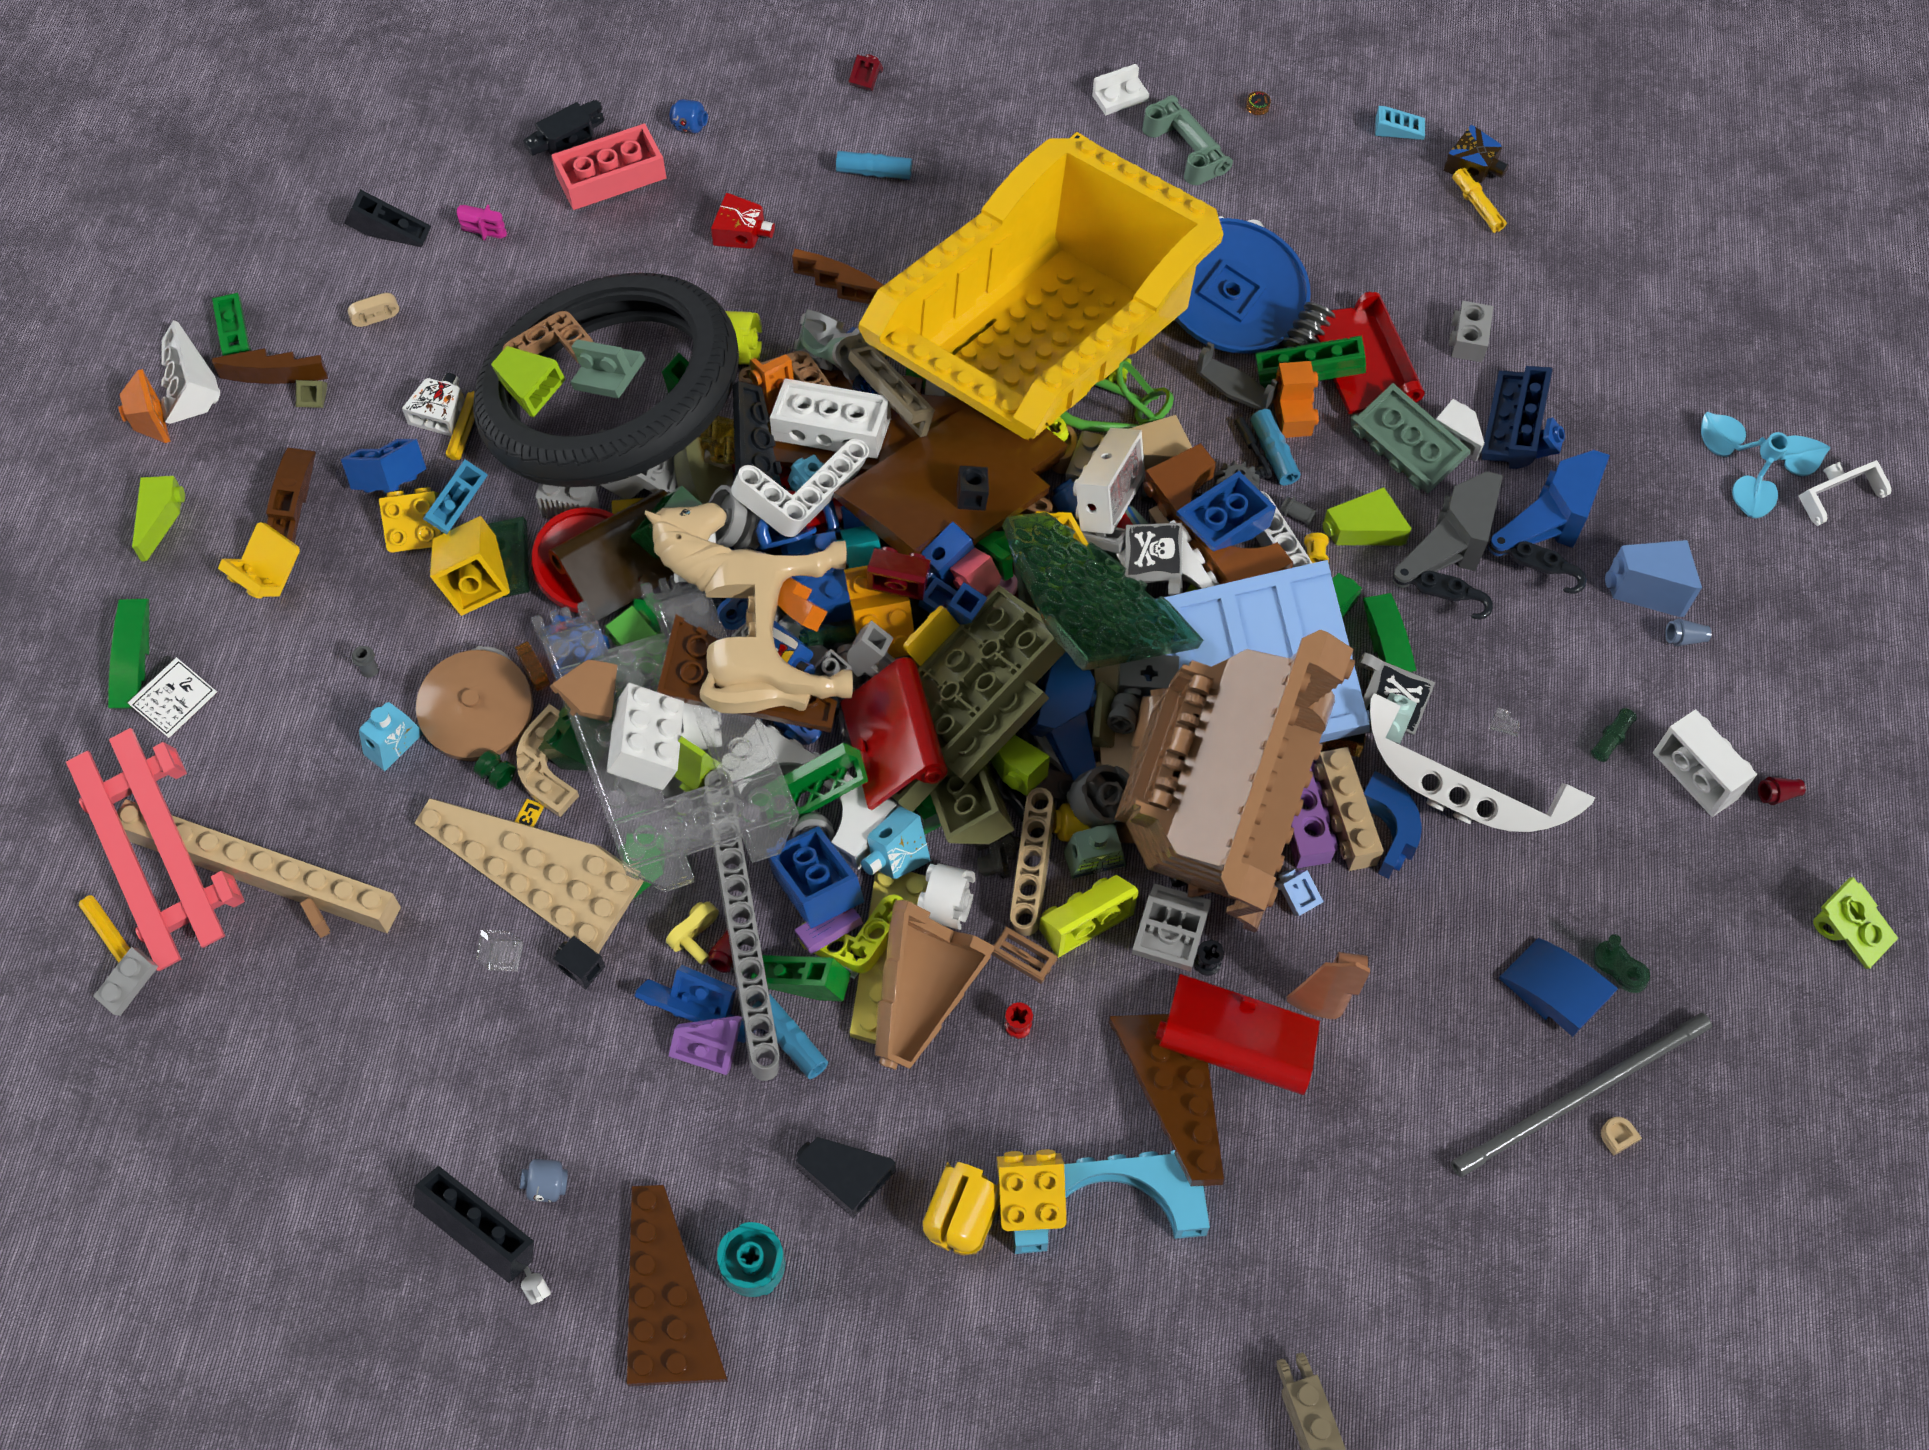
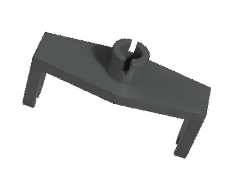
[1196,342,1279,410]

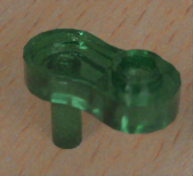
[1594,934,1650,993]

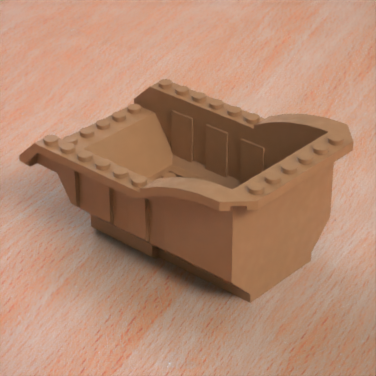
[1114,630,1355,933]

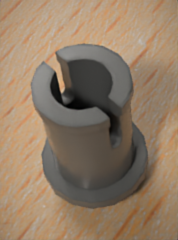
[1280,496,1317,526]
[352,646,379,678]

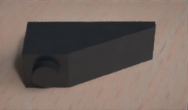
[344,189,431,247]

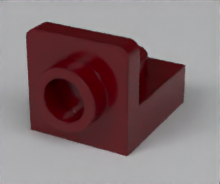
[848,54,883,91]

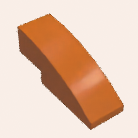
[777,577,827,632]

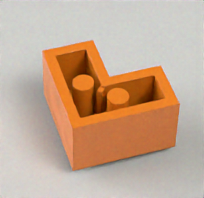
[1273,361,1319,438]

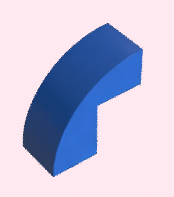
[918,577,987,624]

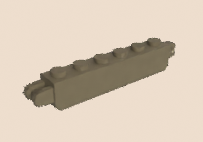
[1277,1352,1346,1450]

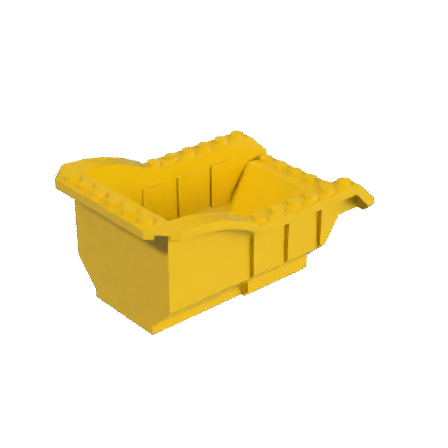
[858,138,1223,440]

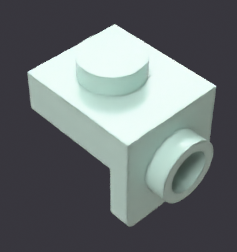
[1385,693,1417,744]

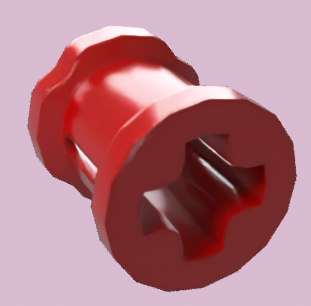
[1005,1002,1033,1039]

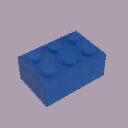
[780,531,852,628]
[766,826,865,929]

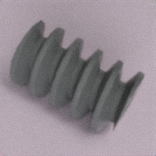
[1282,302,1335,348]

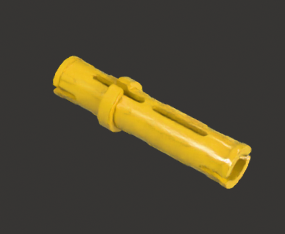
[1452,168,1507,233]

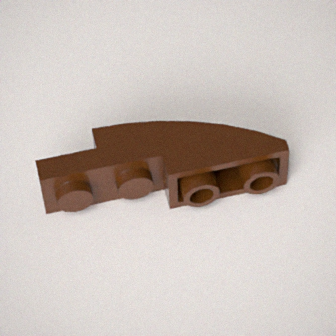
[266,447,316,543]

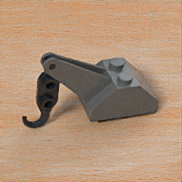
[1392,471,1503,620]

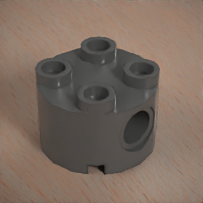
[1066,764,1130,829]

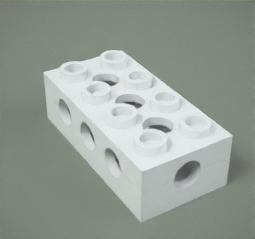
[770,378,891,459]

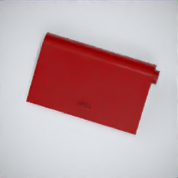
[1315,292,1425,414]
[841,658,947,810]
[1155,974,1320,1095]

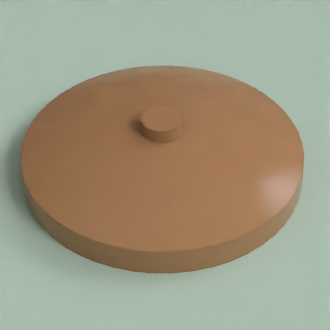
[416,650,533,761]

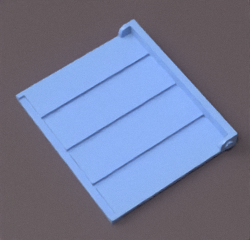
[1124,560,1371,743]

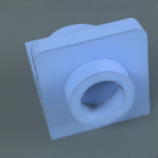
[1274,868,1323,916]

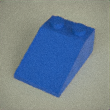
[1176,471,1276,551]

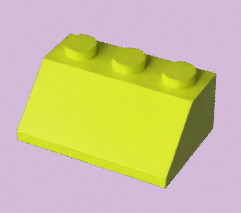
[1039,875,1139,958]

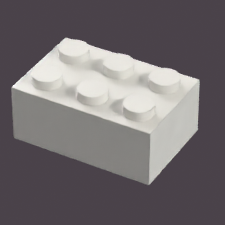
[607,683,684,790]
[1653,709,1757,817]

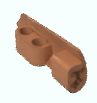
[1287,952,1370,1019]

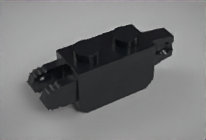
[523,100,604,156]

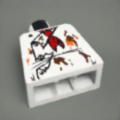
[402,373,465,437]

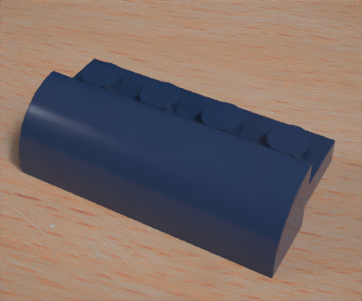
[1482,366,1553,469]

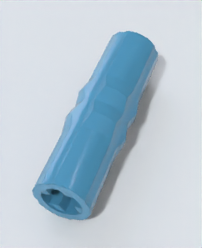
[836,151,912,180]
[1251,409,1301,486]
[753,994,828,1079]

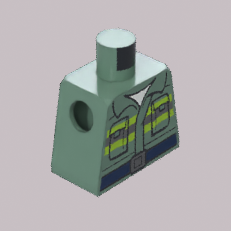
[1064,824,1126,879]

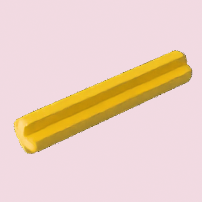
[445,391,475,461]
[79,895,130,963]

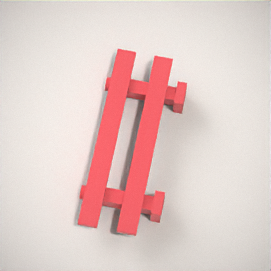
[66,728,245,971]

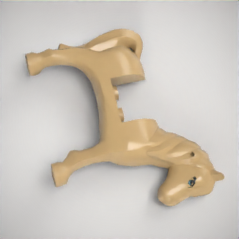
[645,503,853,714]

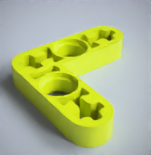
[798,894,903,973]

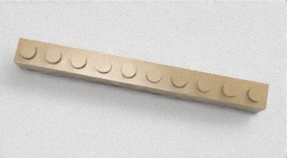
[117,799,401,933]

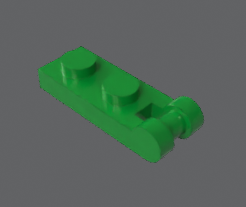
[212,293,251,356]

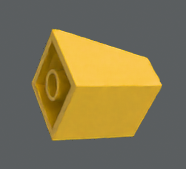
[430,516,510,616]

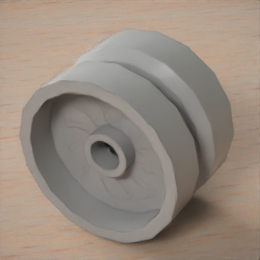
[709,485,761,550]

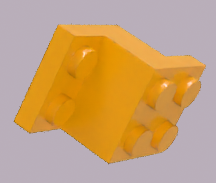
[844,565,914,658]

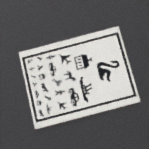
[128,657,217,738]

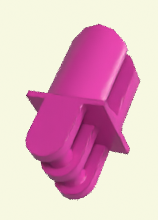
[456,204,507,240]

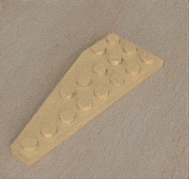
[415,799,646,954]

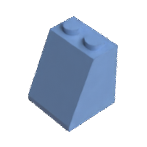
[1605,540,1702,617]

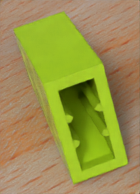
[491,346,566,417]
[1323,487,1411,546]

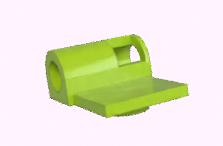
[1813,877,1898,969]

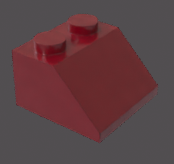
[867,547,931,601]

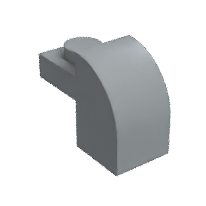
[847,620,896,677]

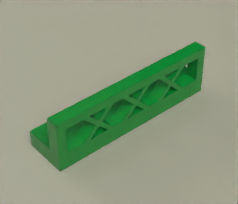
[750,743,868,832]

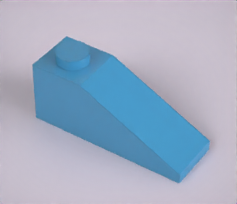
[423,459,488,534]

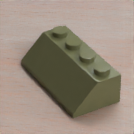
[930,762,1015,844]

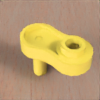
[666,901,719,965]

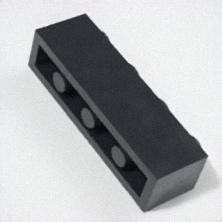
[414,1165,534,1283]

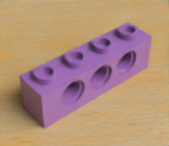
[1289,762,1338,869]

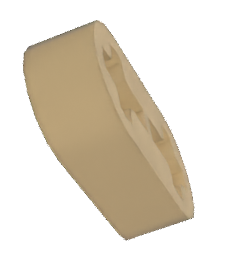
[348,293,399,327]

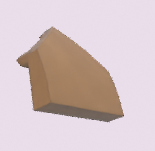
[550,659,617,722]

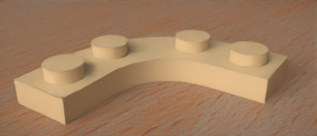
[516,704,579,817]

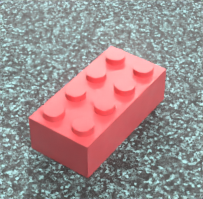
[551,123,666,210]

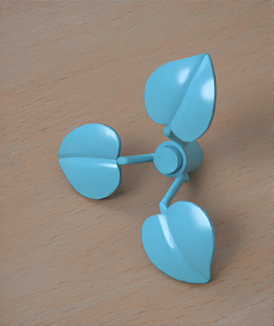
[1701,412,1830,518]

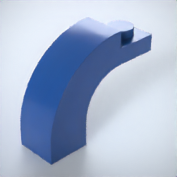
[1364,771,1422,879]

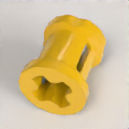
[1304,532,1329,563]

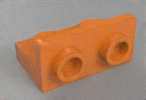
[749,354,794,414]

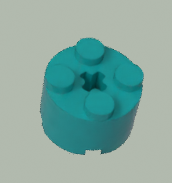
[717,1222,786,1297]

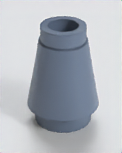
[1665,619,1711,646]

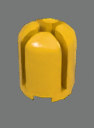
[923,1162,1000,1256]

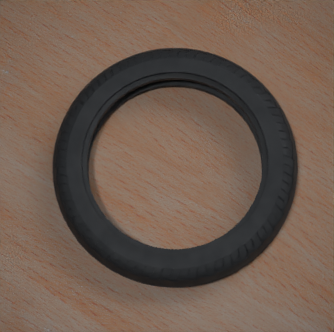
[473,273,739,487]

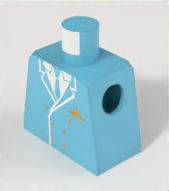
[359,702,423,771]
[861,806,931,879]

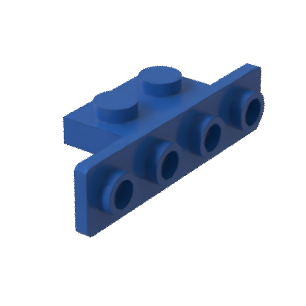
[635,965,755,1043]

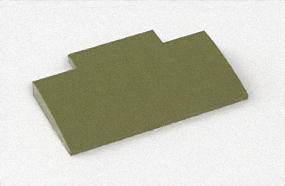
[846,585,1074,812]

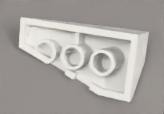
[161,320,220,424]

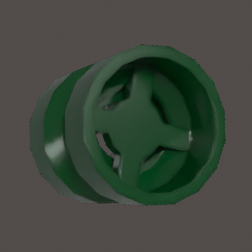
[474,750,516,790]

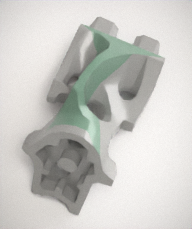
[793,309,886,380]

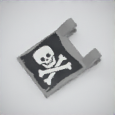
[1123,523,1183,601]
[1357,652,1435,735]

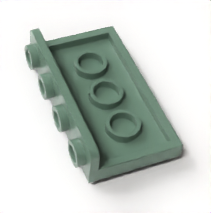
[1350,383,1470,494]

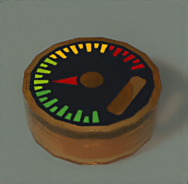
[1246,91,1271,115]

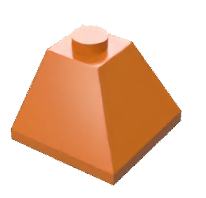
[118,369,171,443]

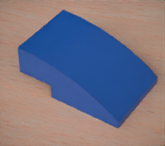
[1499,938,1618,1037]

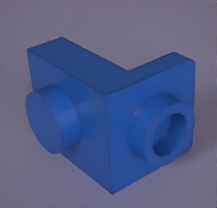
[1535,417,1565,459]

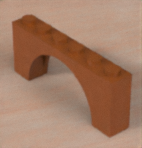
[1143,443,1293,585]

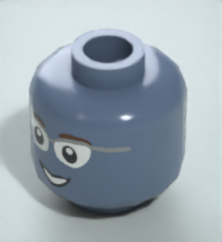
[519,1159,568,1202]

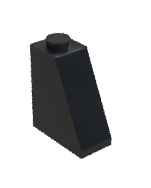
[795,1137,896,1219]

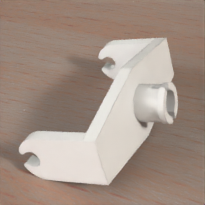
[1799,460,1891,526]

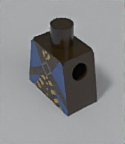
[1443,125,1509,183]

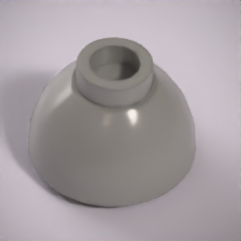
[793,811,834,841]

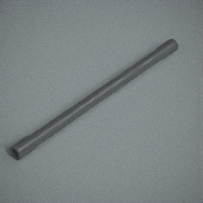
[1451,1013,1712,1178]

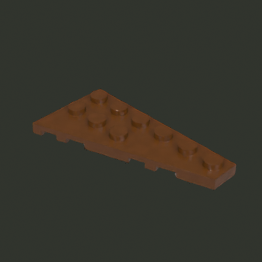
[657,614,837,732]
[1109,1014,1224,1186]
[627,1185,728,1386]

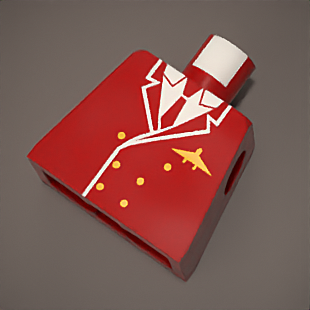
[711,193,775,249]

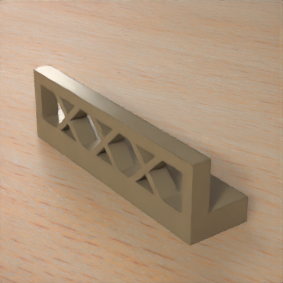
[848,345,935,437]

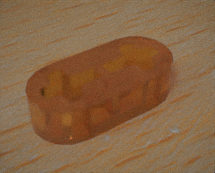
[514,641,551,691]

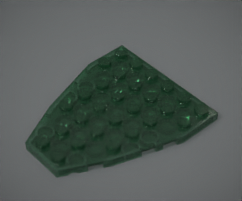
[1003,512,1204,671]

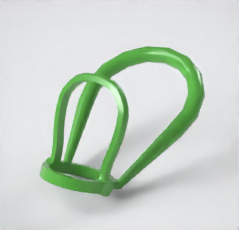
[1060,360,1174,432]

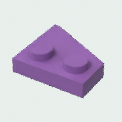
[669,1016,743,1075]

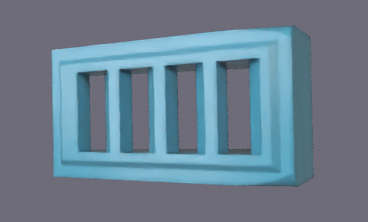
[1375,106,1425,140]

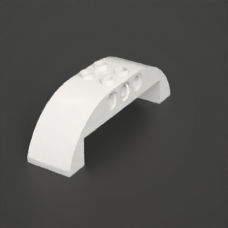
[1370,693,1595,832]

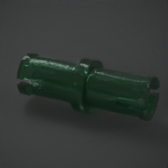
[799,624,856,647]
[1591,708,1637,762]

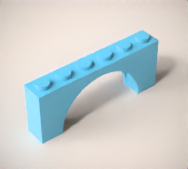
[1012,1150,1210,1254]

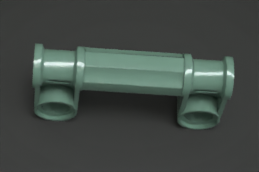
[1142,95,1233,185]

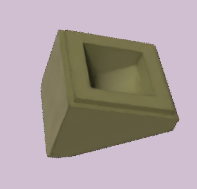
[296,380,327,408]

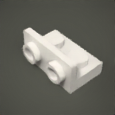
[1092,64,1149,116]

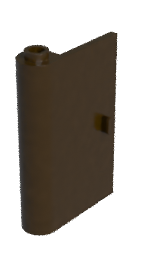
[548,489,674,623]

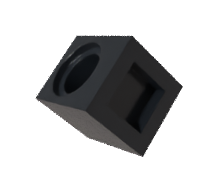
[957,466,989,511]
[553,935,606,990]

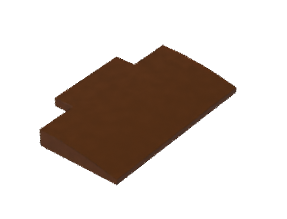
[833,405,1068,555]

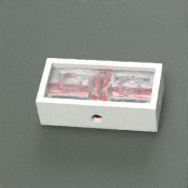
[1073,427,1145,534]

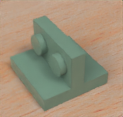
[570,339,645,398]

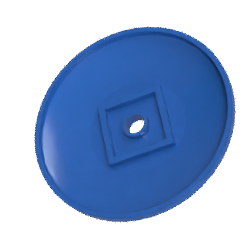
[1174,218,1311,354]

